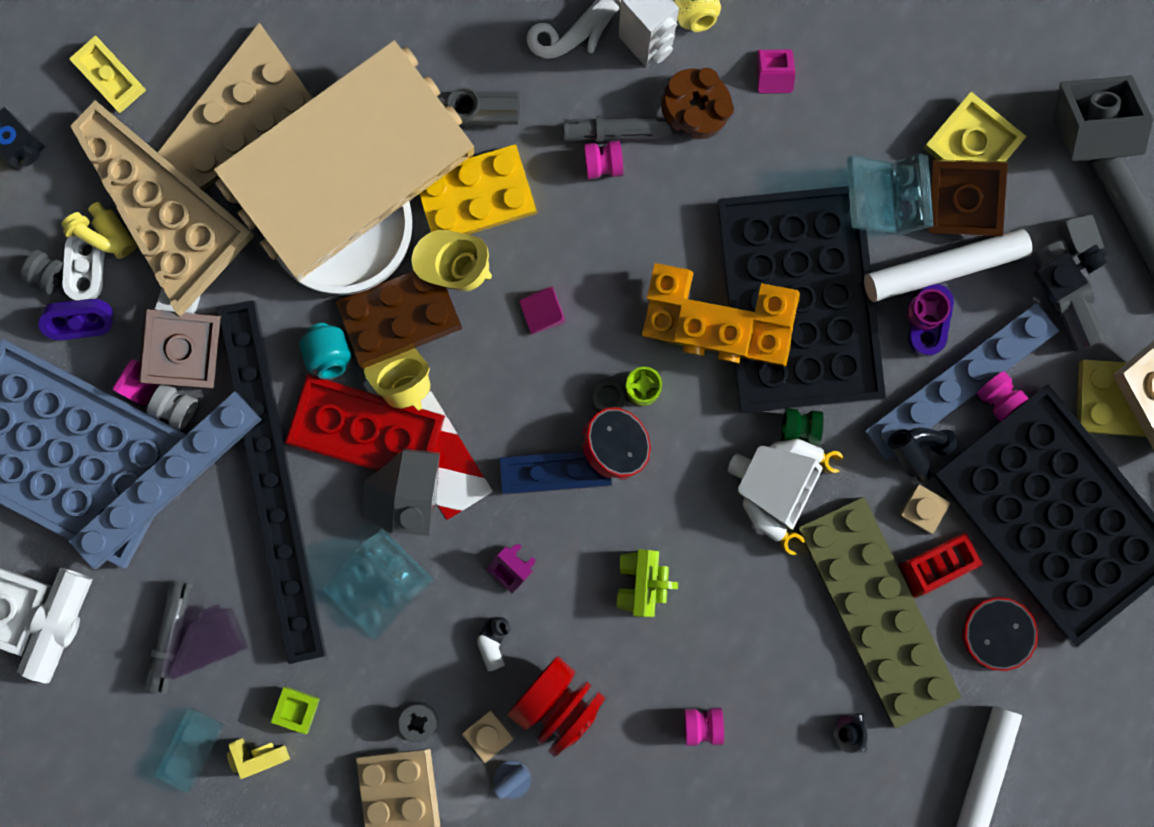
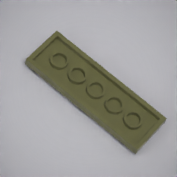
[797,497,962,729]

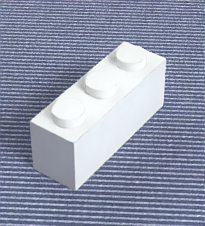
[618,0,679,67]

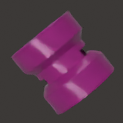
[906,289,951,331]

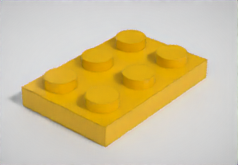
[420,144,537,235]

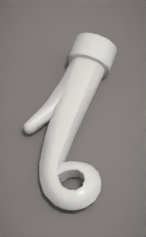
[527,0,621,59]

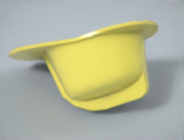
[411,230,492,291]
[364,348,431,411]

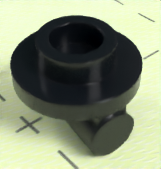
[834,713,867,753]

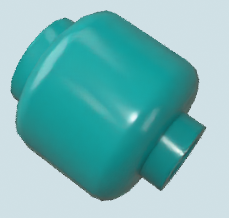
[299,323,351,379]

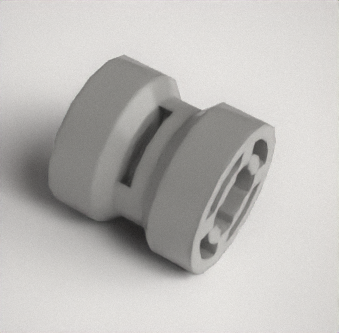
[147,384,198,431]

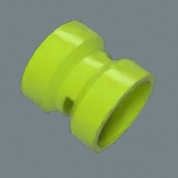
[625,366,662,406]

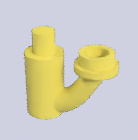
[61,202,138,259]

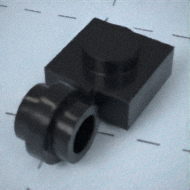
[1033,244,1108,304]

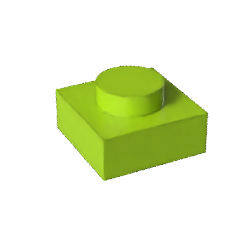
[271,686,320,735]

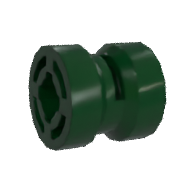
[781,408,824,447]

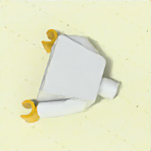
[728,439,843,555]

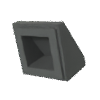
[1057,214,1104,258]

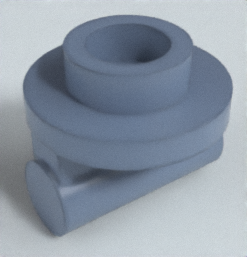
[493,760,531,799]

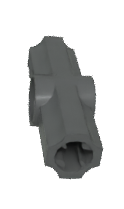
[437,87,520,129]
[1033,240,1108,352]

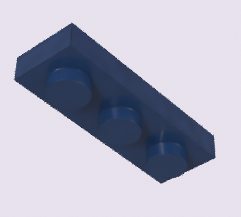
[500,451,612,495]

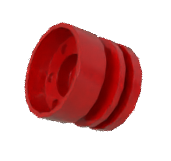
[507,655,606,757]

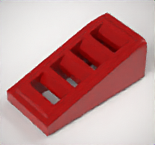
[898,532,983,598]

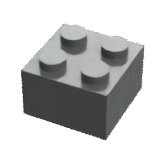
[1054,75,1154,161]

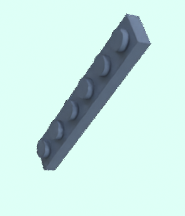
[863,303,1059,461]
[69,391,262,569]

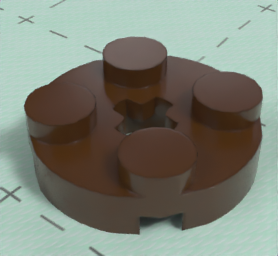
[661,67,734,139]

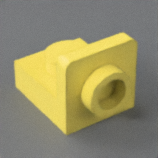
[227,738,290,779]

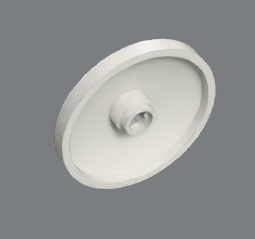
[276,202,412,295]

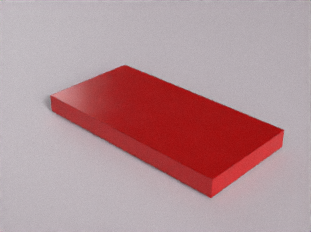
[285,374,446,471]

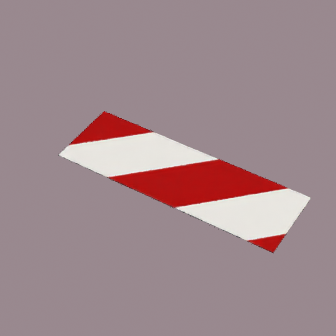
[363,381,493,520]

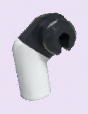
[477,616,510,672]

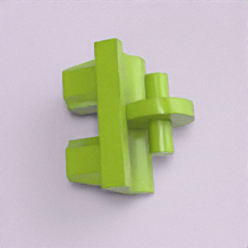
[617,549,678,617]

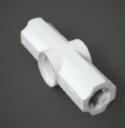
[17,568,93,684]

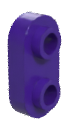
[908,284,954,357]
[38,299,114,340]

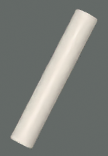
[864,229,1032,302]
[956,706,1022,827]

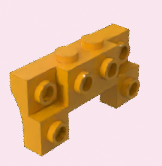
[642,263,800,367]

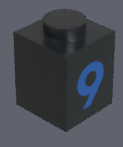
[0,107,45,171]

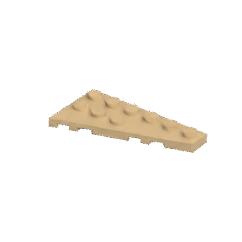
[158,22,313,191]
[70,100,254,317]

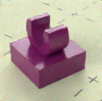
[486,544,536,594]

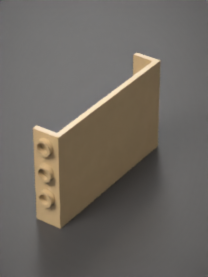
[214,40,474,282]

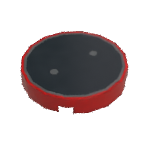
[582,408,651,480]
[962,597,1038,671]

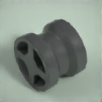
[21,250,64,295]
[399,702,438,743]

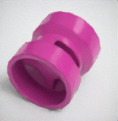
[584,140,624,180]
[976,371,1029,422]
[684,707,724,746]

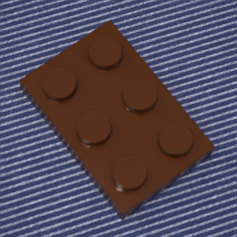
[336,271,463,369]

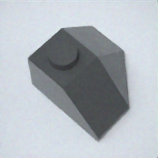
[362,449,440,536]

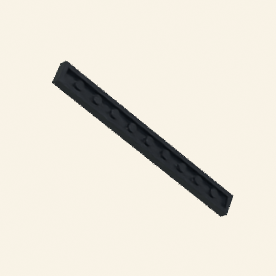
[218,300,327,664]

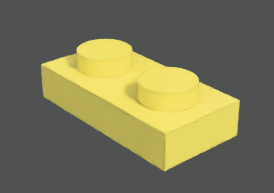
[69,35,146,113]

